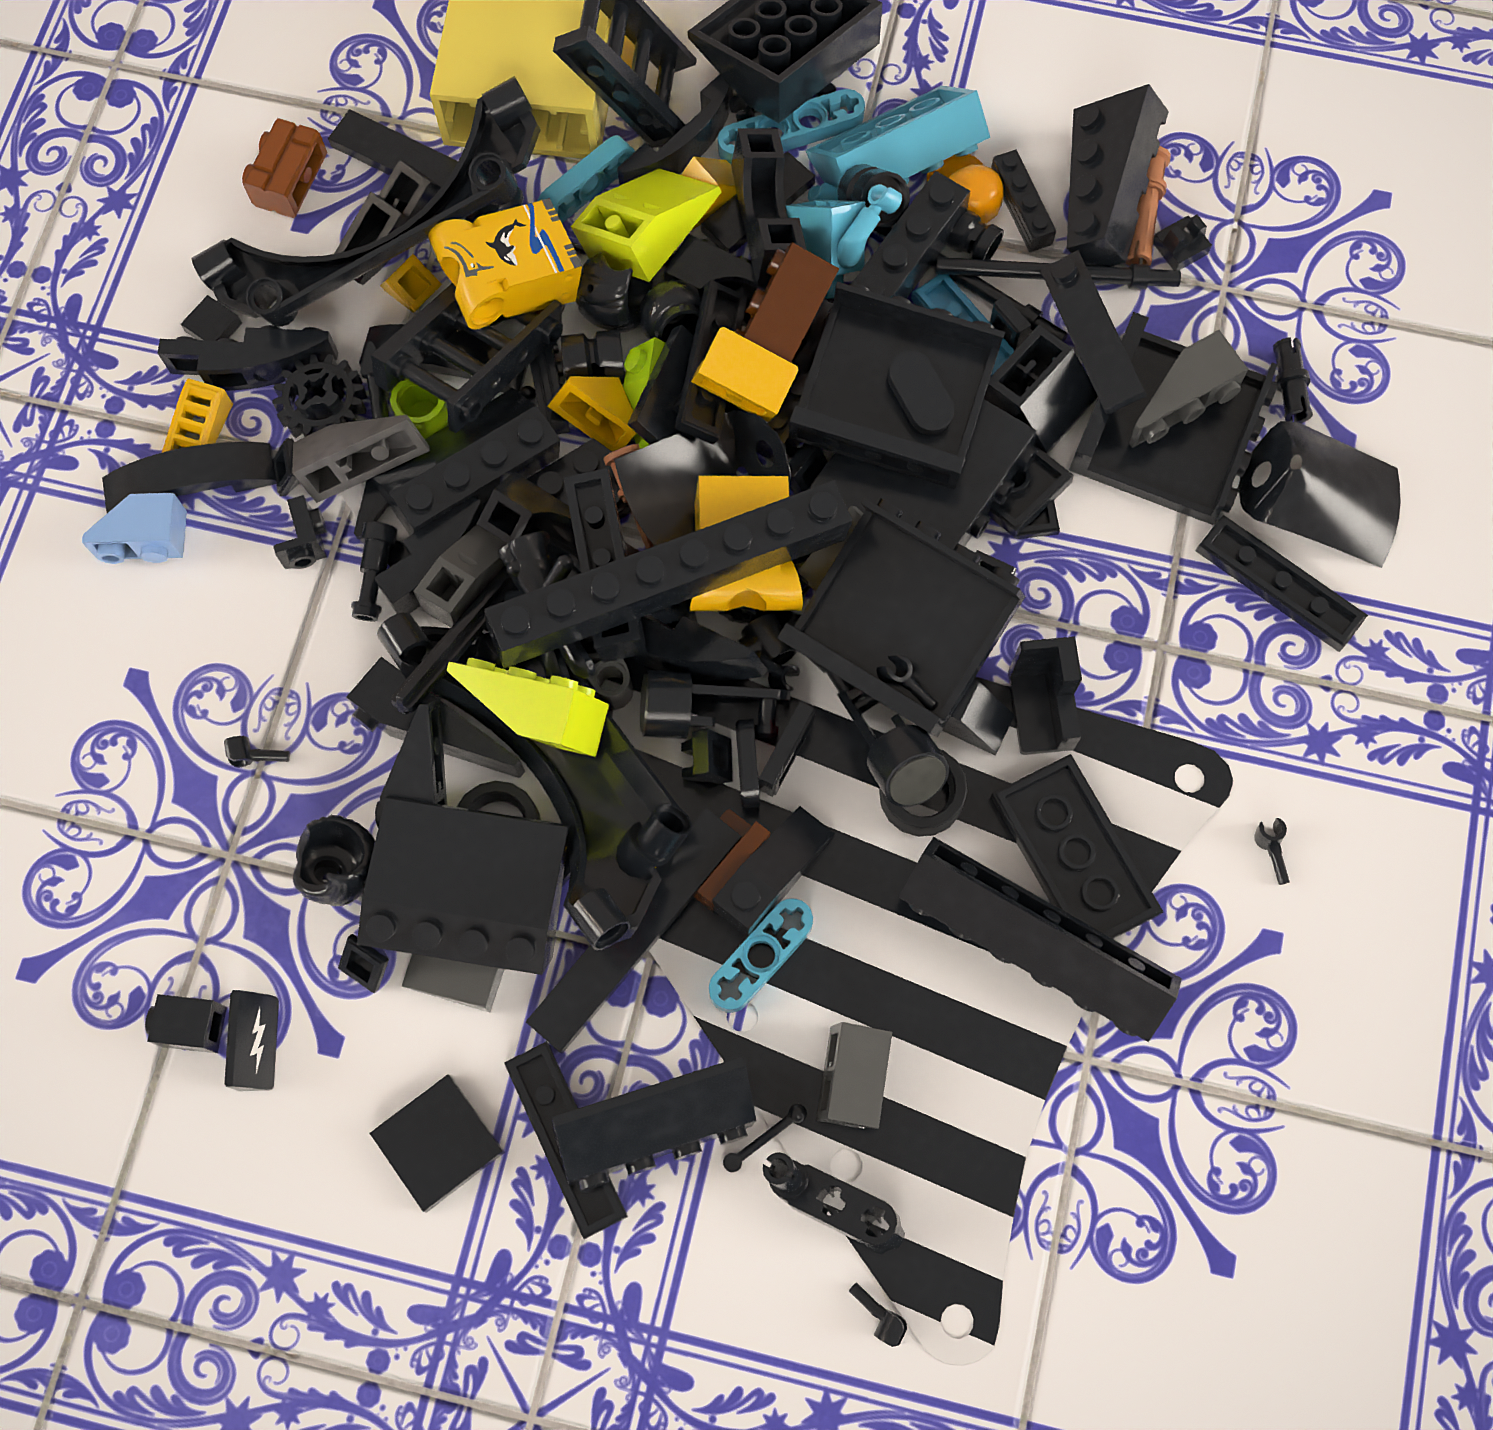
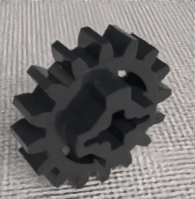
[272,354,368,438]

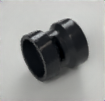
[948,210,1004,260]

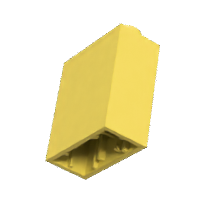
[430,0,611,159]

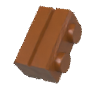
[242,118,328,218]

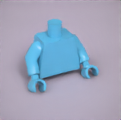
[785,183,902,299]

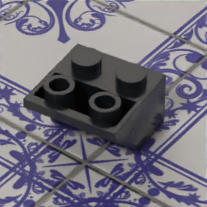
[984,325,1098,454]

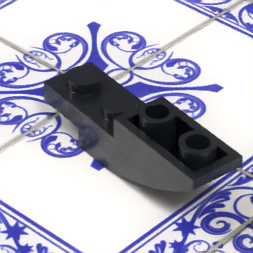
[157,325,339,391]

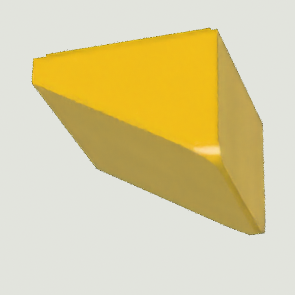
[380,254,442,313]

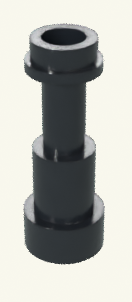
[351,521,398,622]

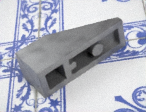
[292,415,430,503]

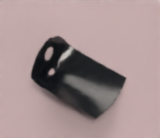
[614,410,791,546]
[1237,421,1401,568]

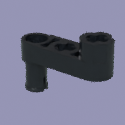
[762,1152,905,1254]

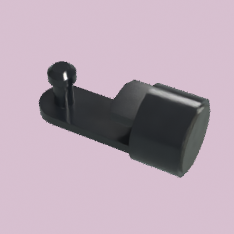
[640,669,791,739]
[837,689,949,807]

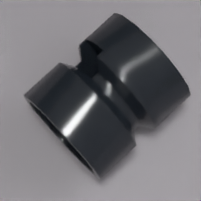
[837,164,910,228]
[560,329,625,384]

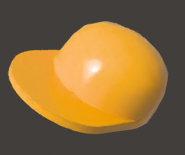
[927,154,1004,224]

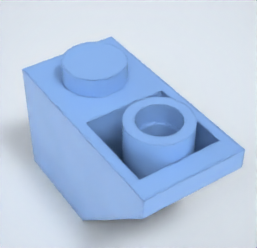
[82,493,187,564]

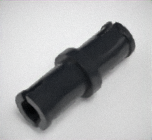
[1273,337,1313,423]

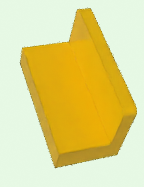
[691,327,798,422]

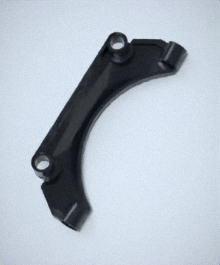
[191,76,541,327]
[377,612,692,951]

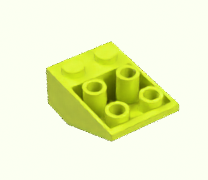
[570,168,722,282]
[446,658,609,757]

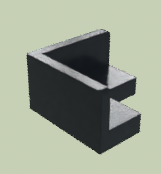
[1008,636,1082,755]

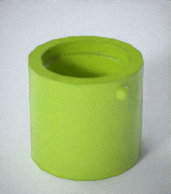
[390,379,449,439]

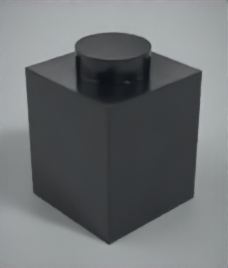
[145,994,227,1054]

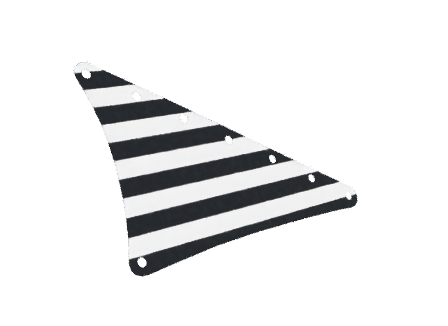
[340,483,1233,1366]

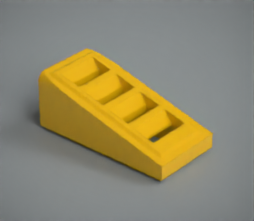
[161,378,233,453]

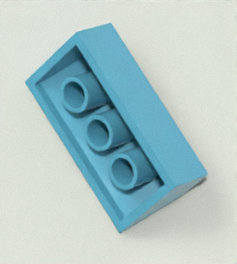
[806,86,991,188]

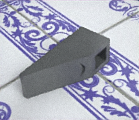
[1129,330,1248,448]
[414,524,508,627]

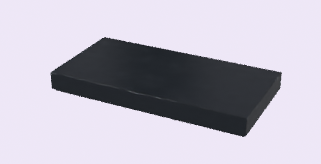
[991,754,1163,939]

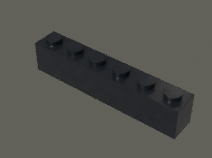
[899,837,1182,1042]

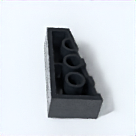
[1066,84,1169,267]

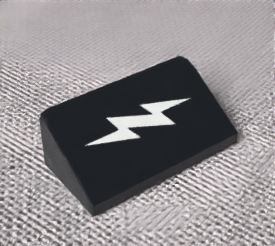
[224,990,279,1091]

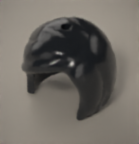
[576,253,654,332]
[293,814,375,906]

